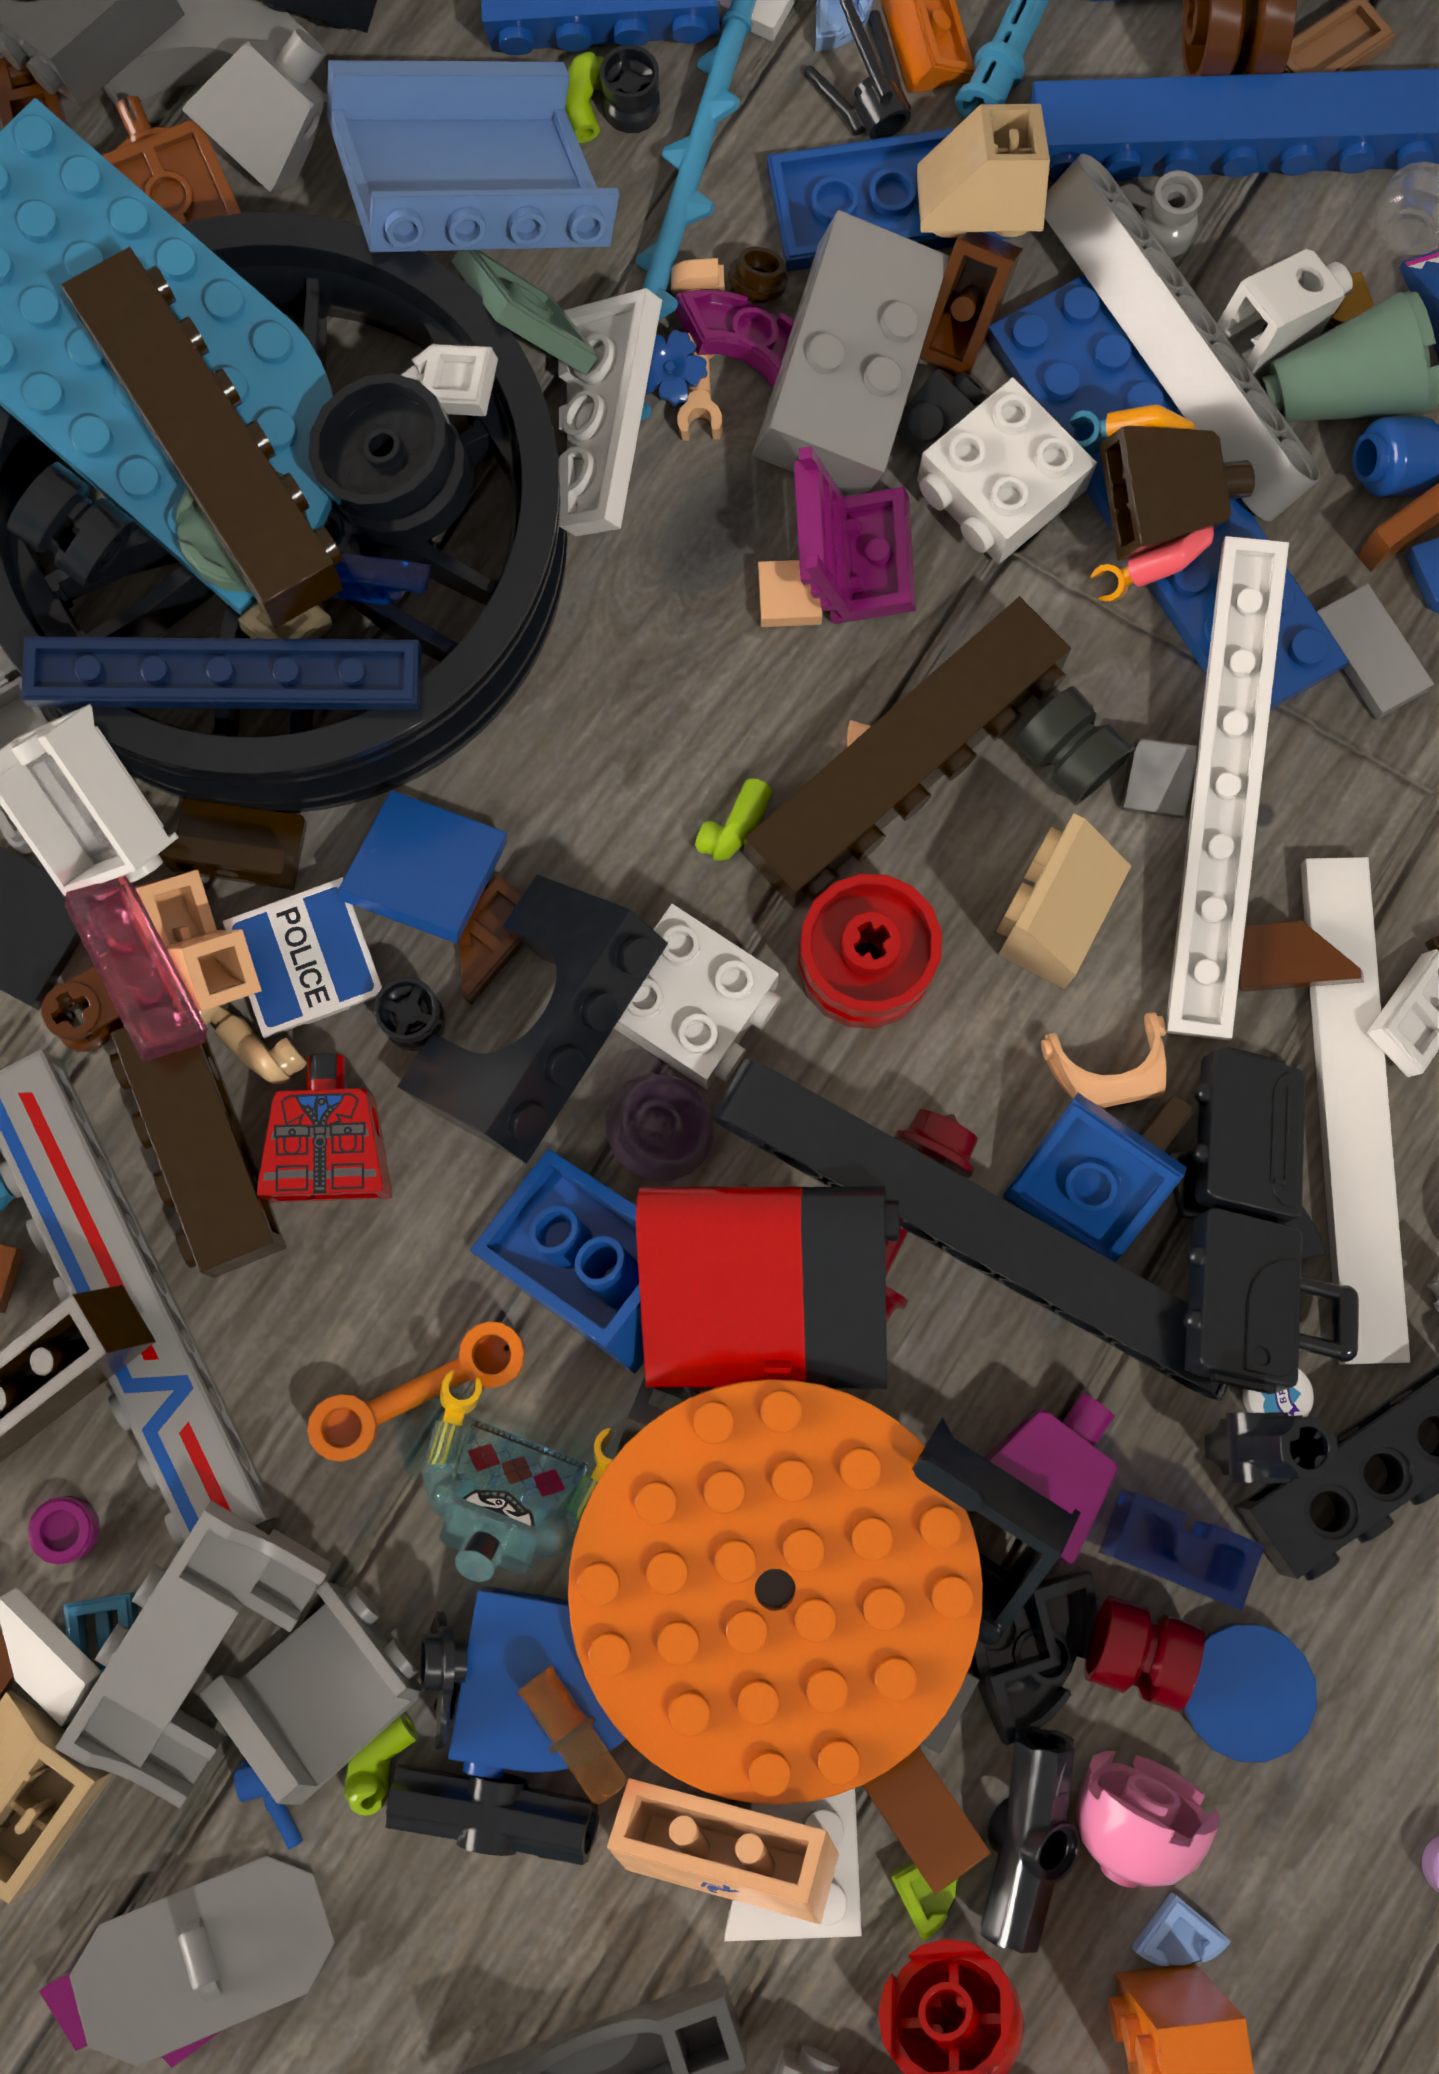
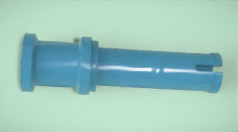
[955,0,1050,119]

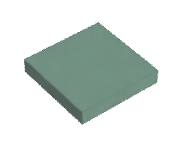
[451,250,598,375]

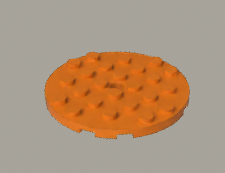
[568,1379,983,1804]

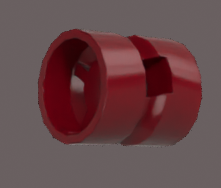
[1084,1595,1205,1712]

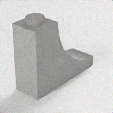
[103,0,328,109]

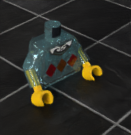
[422,1370,613,1582]

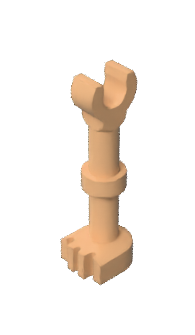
[670,258,725,441]

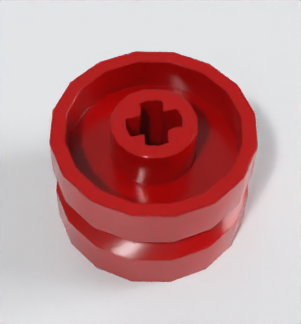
[797,874,942,1029]

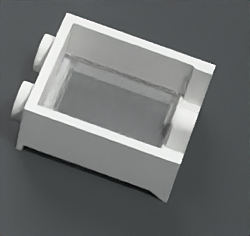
[0,704,179,896]

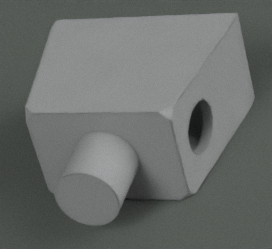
[182,29,327,192]

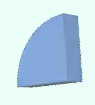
[815,0,873,51]
[1131,1891,1231,1966]

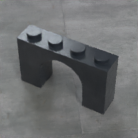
[397,874,668,1164]

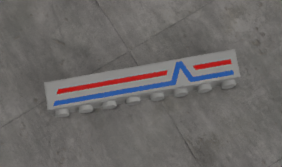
[0,1049,280,1549]

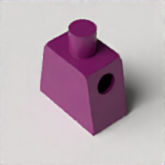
[984,1393,1119,1565]

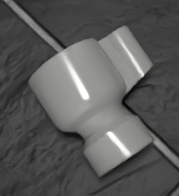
[1121,170,1203,263]

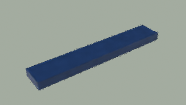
[21,637,422,710]

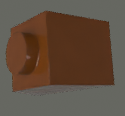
[919,232,1023,376]

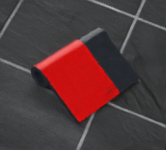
[636,1186,899,1389]

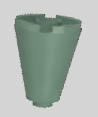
[1261,290,1439,422]

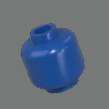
[1352,416,1439,498]

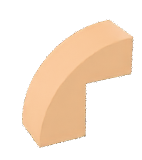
[124,870,262,1012]

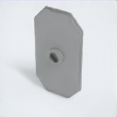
[69,1856,335,2067]

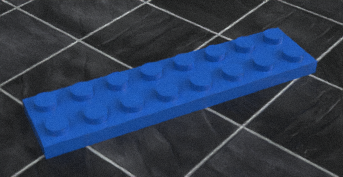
[986,275,1349,711]

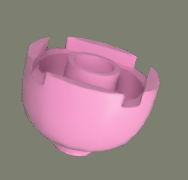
[1075,1750,1220,1888]

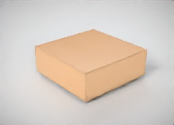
[758,560,822,627]

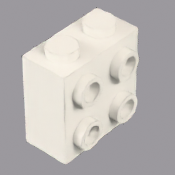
[917,377,1097,565]
[614,904,782,1090]

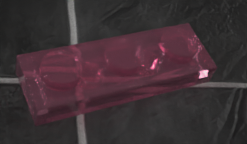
[65,876,208,1062]

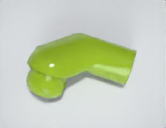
[695,779,773,861]

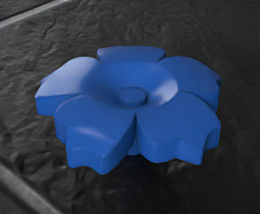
[645,330,707,407]

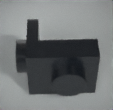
[897,369,988,458]

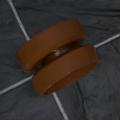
[1182,0,1297,77]

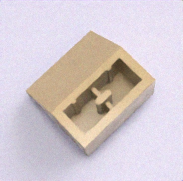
[917,104,1050,238]
[996,813,1131,989]
[0,1690,114,1904]

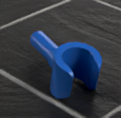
[234,1760,303,1849]

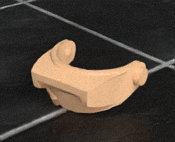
[1041,1012,1167,1110]

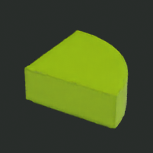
[889,1860,958,1941]

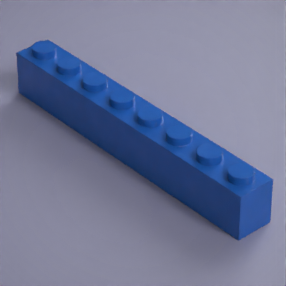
[1029,69,1439,182]

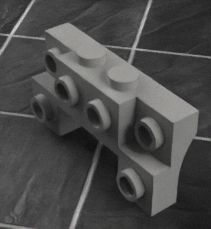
[55,1501,331,1808]

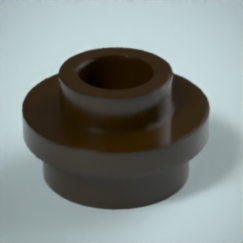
[728,247,788,303]

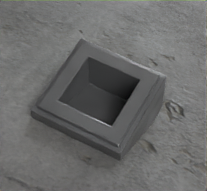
[1122,738,1198,819]

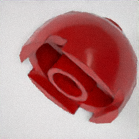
[878,1939,1025,2074]

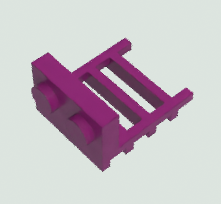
[794,446,917,624]

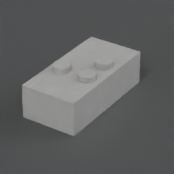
[752,210,950,496]

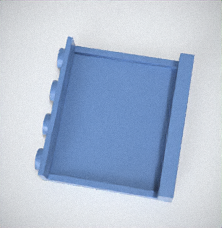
[326,60,619,252]

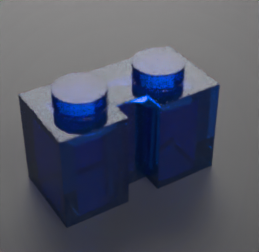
[1098,1490,1265,1611]

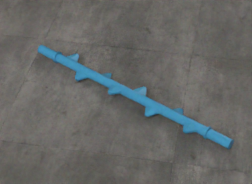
[636,0,757,421]

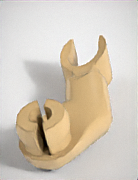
[190,1003,307,1084]

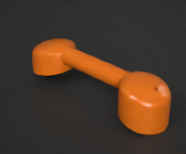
[307,1321,527,1462]

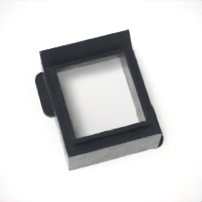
[912,1417,1081,1645]

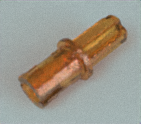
[516,1665,627,1805]

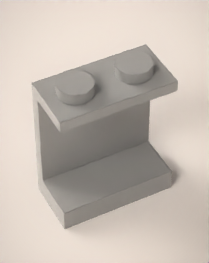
[200,1581,426,1805]

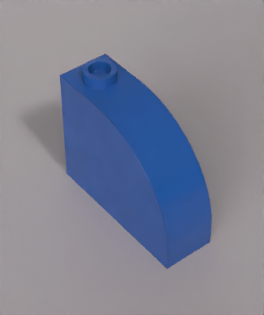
[448,1586,626,1778]

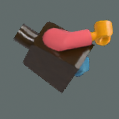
[1070,404,1255,603]

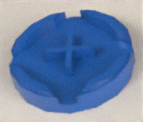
[1183,1623,1317,1763]

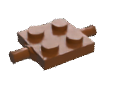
[102,96,241,224]

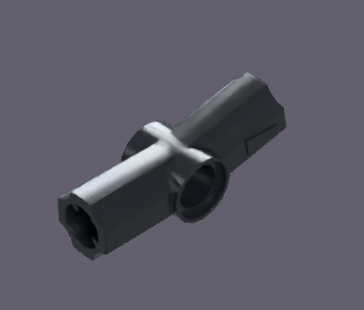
[1204,1412,1338,1483]
[980,1726,1080,1954]
[385,1764,599,1865]

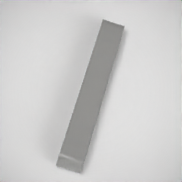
[1045,154,1321,522]

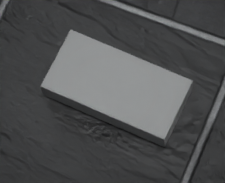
[1317,583,1435,720]

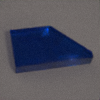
[331,552,432,605]

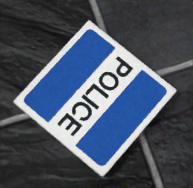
[223,877,382,1039]

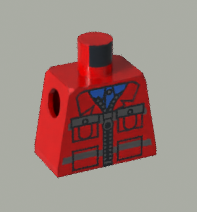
[257,1054,392,1203]

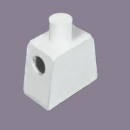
[1217,249,1353,381]

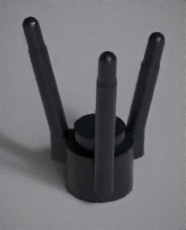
[804,0,911,140]

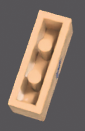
[607,1778,839,1924]

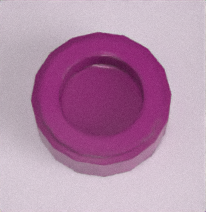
[27,1496,100,1565]

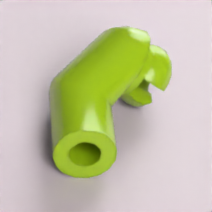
[565,51,604,143]
[344,1712,419,1816]

